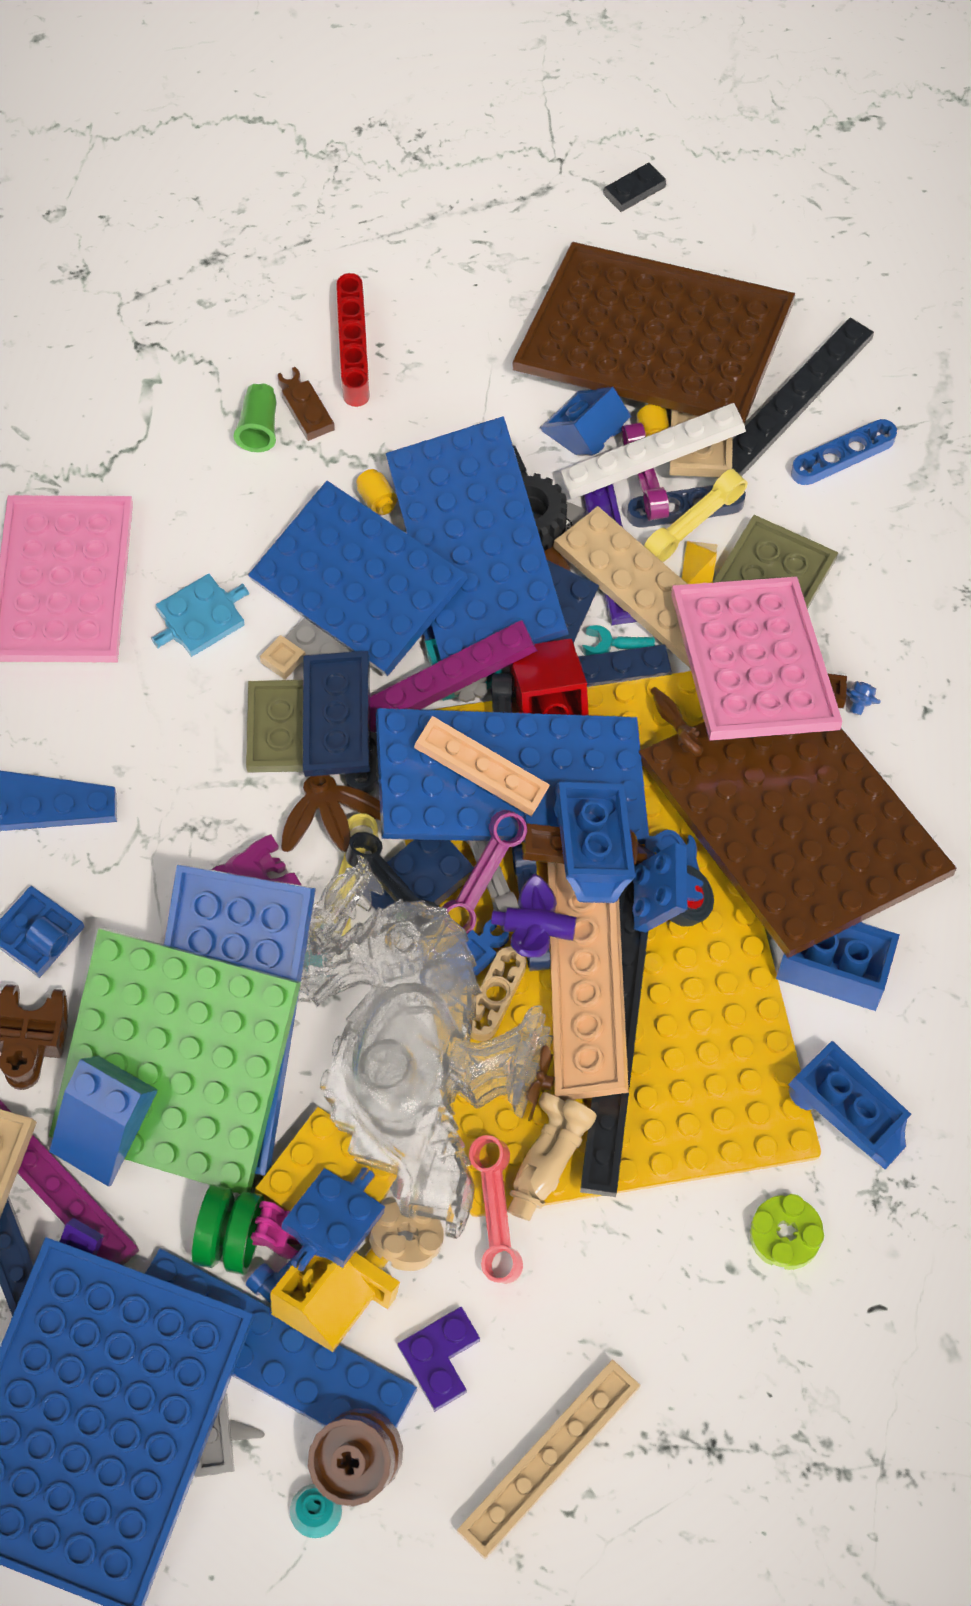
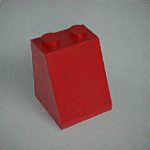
[509,638,589,715]

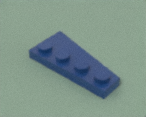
[0,771,117,831]

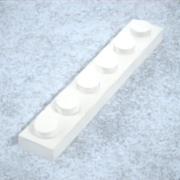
[561,403,746,499]

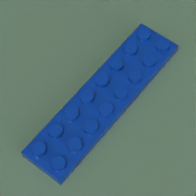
[145,1248,417,1429]

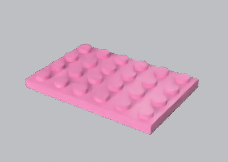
[0,495,133,662]
[671,577,842,740]

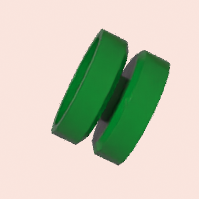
[192,1184,264,1275]

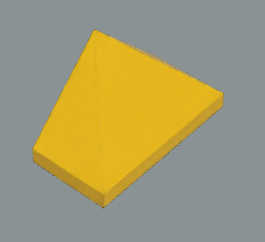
[681,541,718,584]

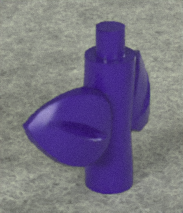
[491,873,577,957]

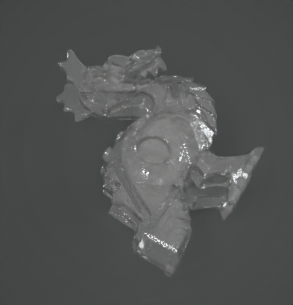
[298,855,553,1239]

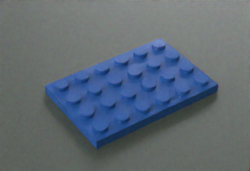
[248,480,468,676]

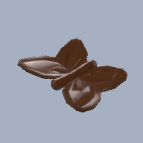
[526,1045,555,1121]

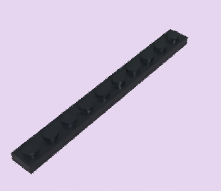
[580,863,648,1198]

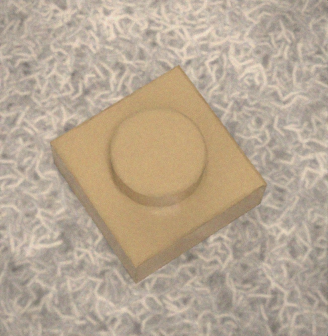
[260,635,305,680]

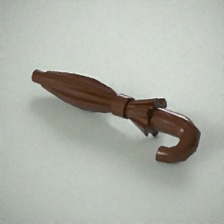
[651,687,703,756]

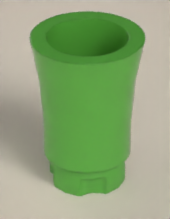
[233,383,277,453]

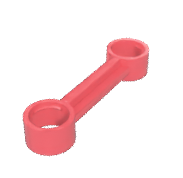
[469,1135,523,1284]

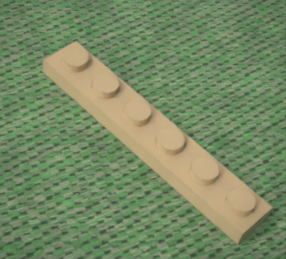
[457,1359,641,1560]

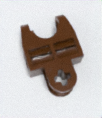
[0,984,68,1090]

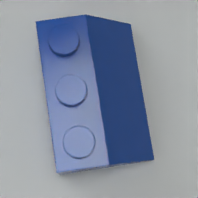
[776,922,900,1012]

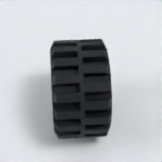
[521,472,568,551]

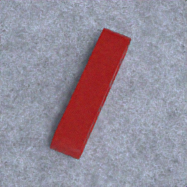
[336,273,370,407]

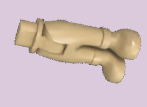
[507,1092,597,1221]

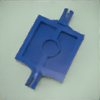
[281,1167,385,1271]

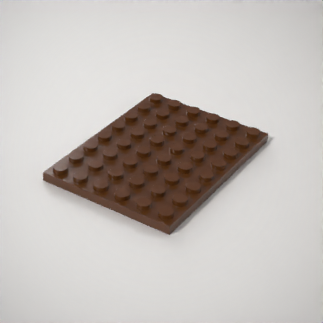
[513,241,796,424]
[639,722,957,958]

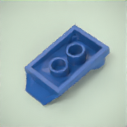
[554,781,635,903]
[788,1040,912,1170]

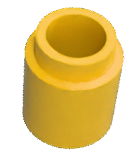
[637,404,669,437]
[356,469,398,515]

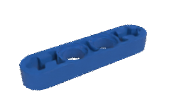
[791,419,897,486]

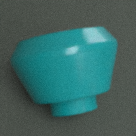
[290,1484,342,1539]

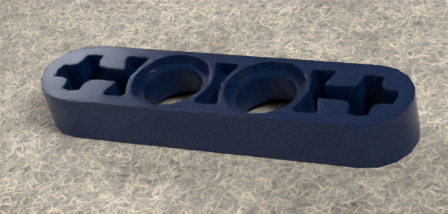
[627,485,746,528]

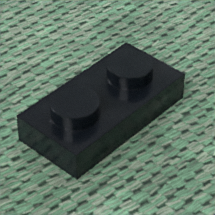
[604,162,666,212]

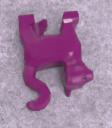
[211,834,302,886]

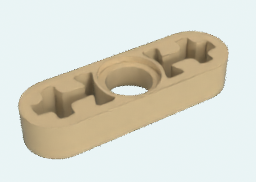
[466,947,526,1041]

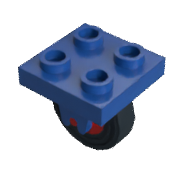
[633,843,714,933]

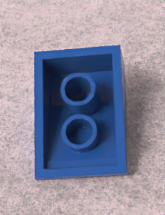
[49,1056,158,1187]

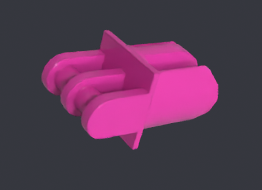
[251,1201,300,1259]

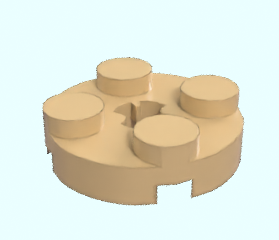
[369,1201,444,1271]

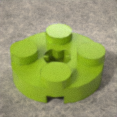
[750,1194,824,1270]

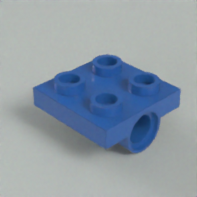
[0,886,85,978]

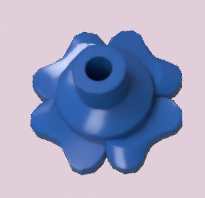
[846,681,881,715]

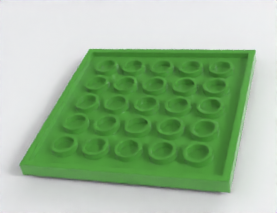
[49,928,301,1194]

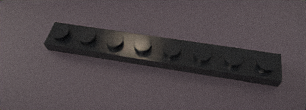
[716,317,874,479]

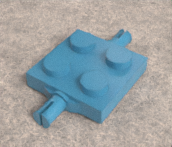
[151,573,249,657]

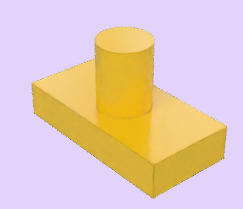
[349,1247,400,1310]

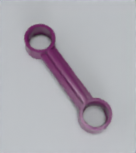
[622,422,669,521]
[441,810,527,937]

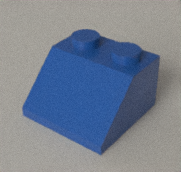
[540,387,632,456]

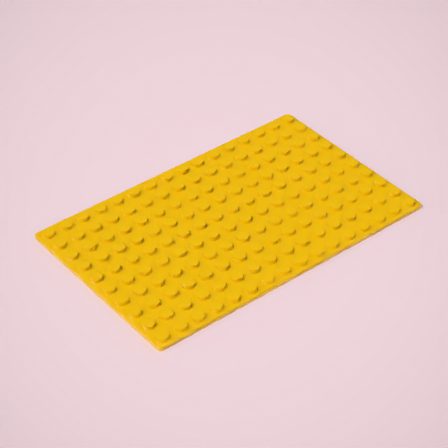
[404,671,821,1217]

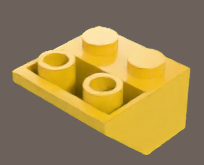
[270,1255,375,1352]

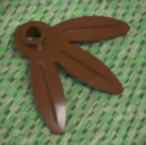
[281,775,381,852]

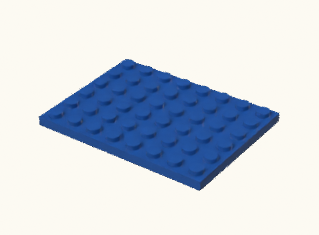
[0,1237,255,1606]

